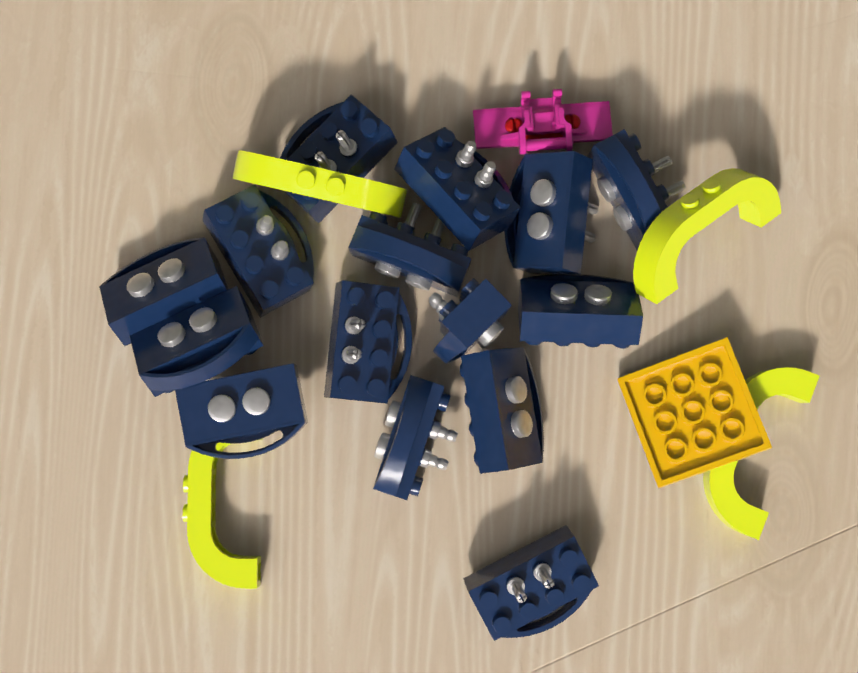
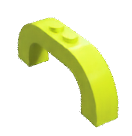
[232,150,407,218]
[633,168,781,304]
[703,367,820,540]
[183,438,263,589]

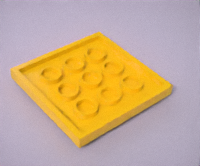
[617,337,772,488]

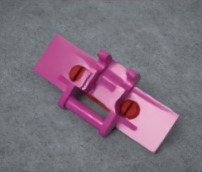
[473,89,613,155]

